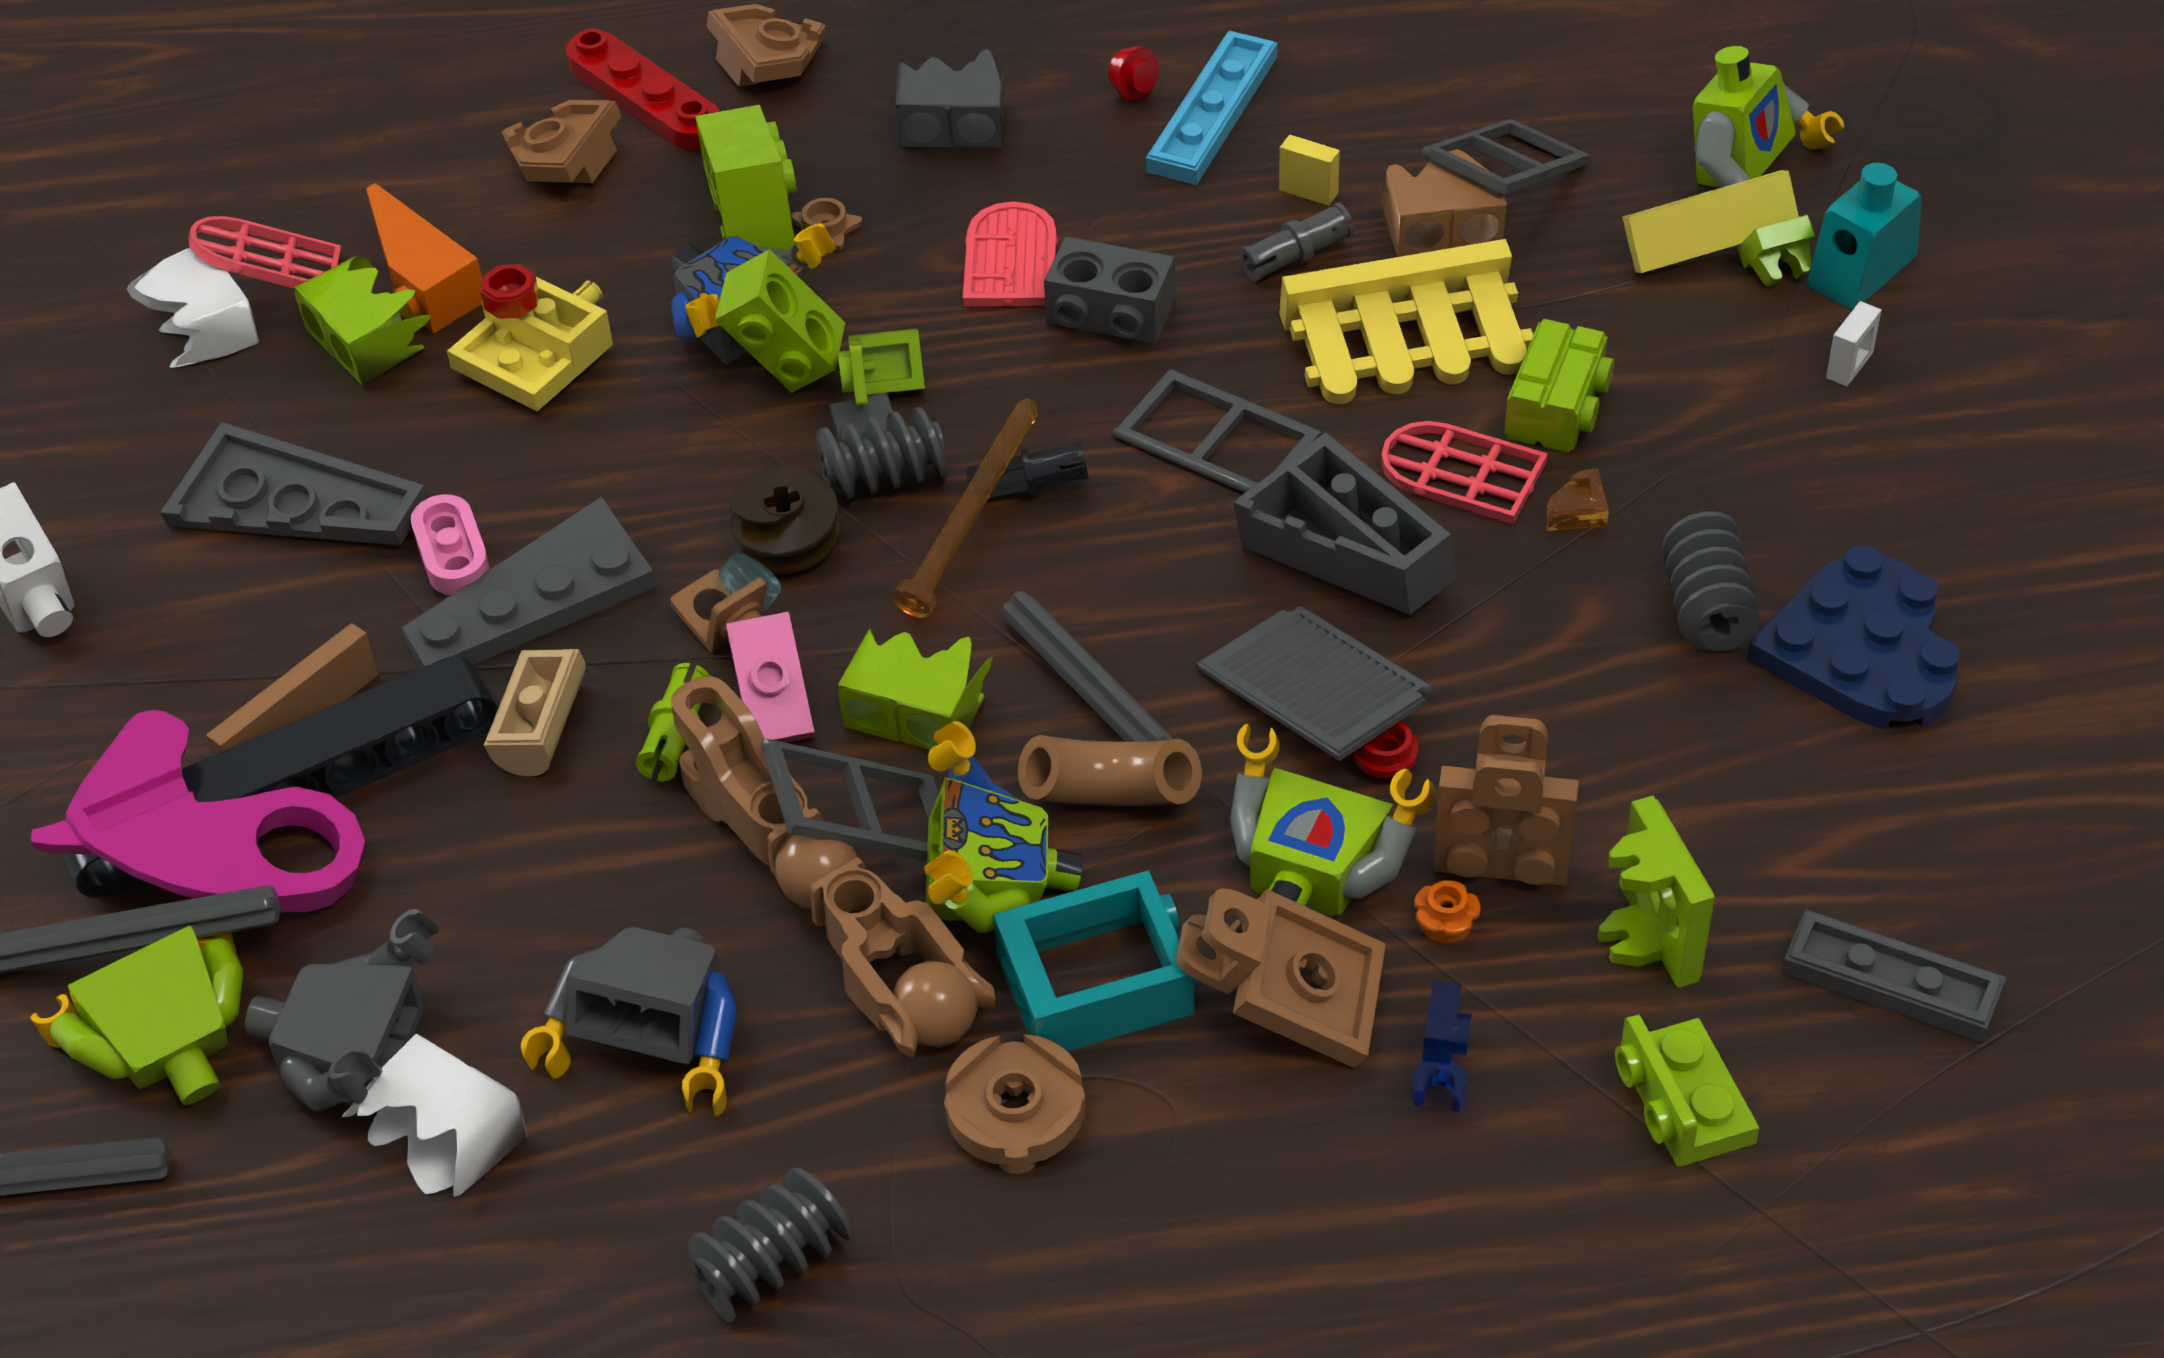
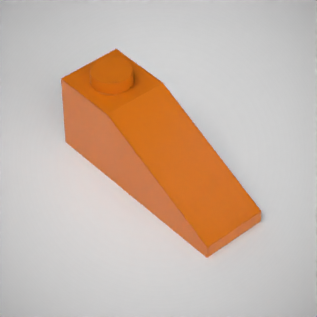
[366,183,482,334]

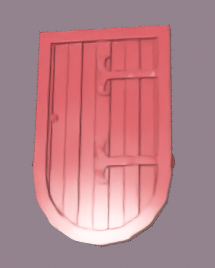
[963,201,1058,307]

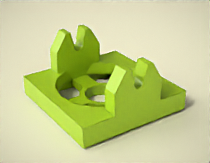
[1598,795,1715,988]

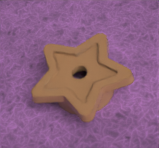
[791,198,862,251]

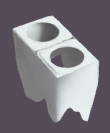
[127,247,259,368]
[342,1034,527,1197]

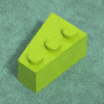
[695,105,797,250]

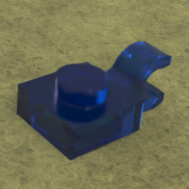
[1412,980,1472,1112]

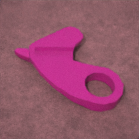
[31,710,365,912]

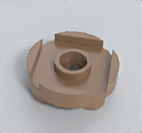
[944,1034,1086,1174]

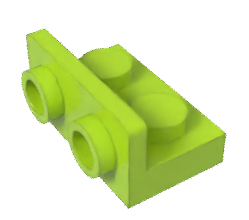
[1615,1014,1759,1167]

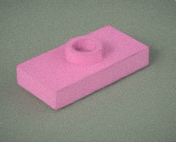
[726,611,815,743]

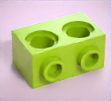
[715,249,845,393]

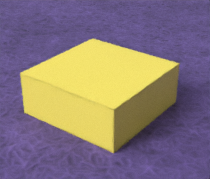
[1279,134,1340,206]

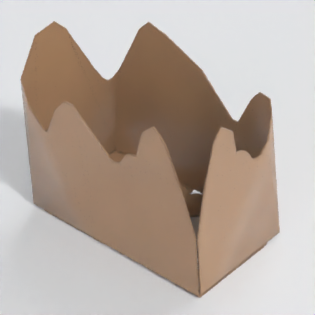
[1377,149,1507,257]

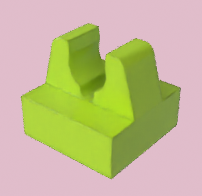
[1737,215,1815,287]

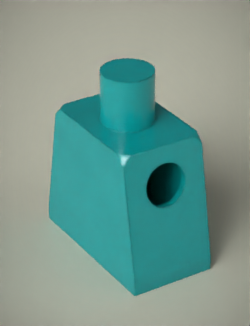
[1806,163,1922,311]

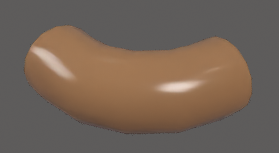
[1018,735,1202,806]

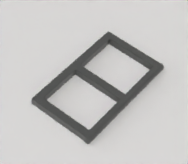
[1421,119,1590,195]
[1113,369,1321,493]
[761,738,939,861]

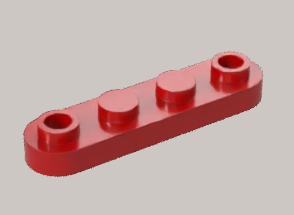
[566,29,720,150]

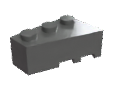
[1233,432,1456,615]

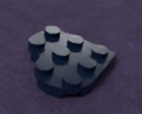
[1747,545,1960,729]

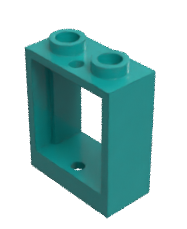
[993,870,1202,1051]

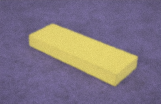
[1622,170,1799,273]

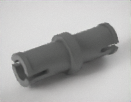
[1239,203,1354,282]

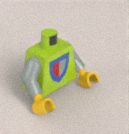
[1693,46,1844,188]
[1230,724,1437,917]

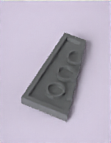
[160,422,429,545]

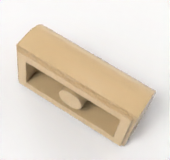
[484,649,586,777]

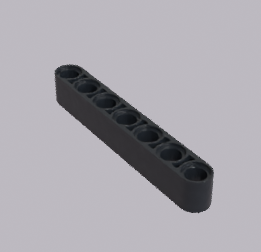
[60,657,498,898]

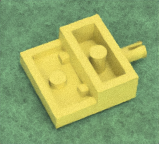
[447,277,613,412]

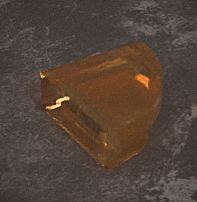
[1546,468,1609,531]

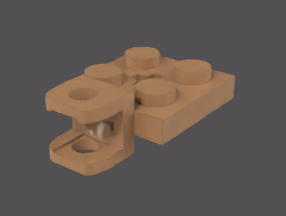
[1433,715,1579,886]
[1176,888,1386,1068]

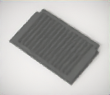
[1196,606,1432,761]

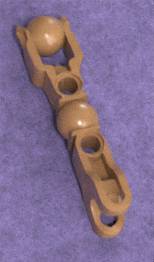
[671,676,995,1058]

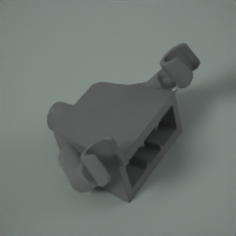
[245,909,439,1113]

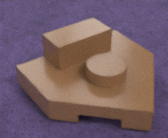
[707,4,826,87]
[502,100,622,183]

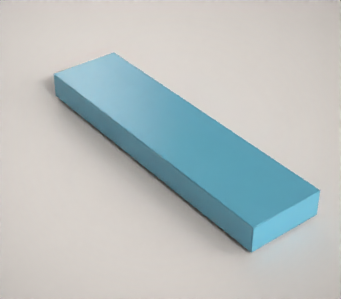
[1146,31,1278,186]

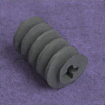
[816,407,948,499]
[1662,511,1760,652]
[688,1168,852,1322]

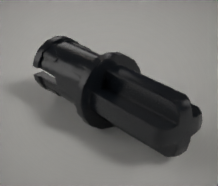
[967,441,1089,501]

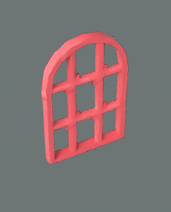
[188,216,341,288]
[1381,421,1548,525]

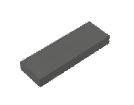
[1781,909,2006,1043]

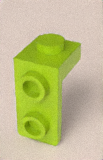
[838,328,925,406]

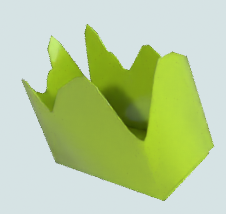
[294,256,431,386]
[838,628,993,750]

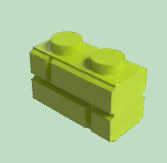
[1504,319,1614,453]

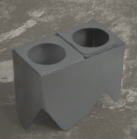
[896,49,1009,148]

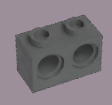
[1044,236,1175,344]

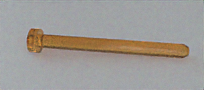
[892,399,1038,619]

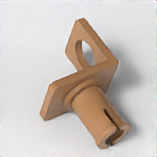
[670,569,767,654]

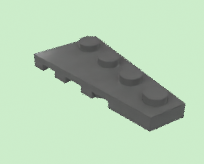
[401,497,656,668]

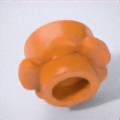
[1414,880,1481,943]

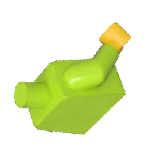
[30,925,243,1105]

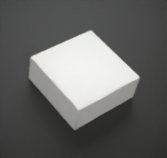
[1826,301,1882,387]

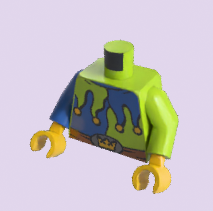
[924,721,1083,934]

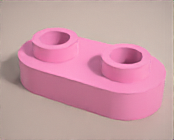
[411,494,490,595]

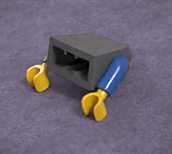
[671,223,837,365]
[521,927,737,1117]

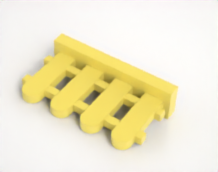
[1279,239,1533,404]

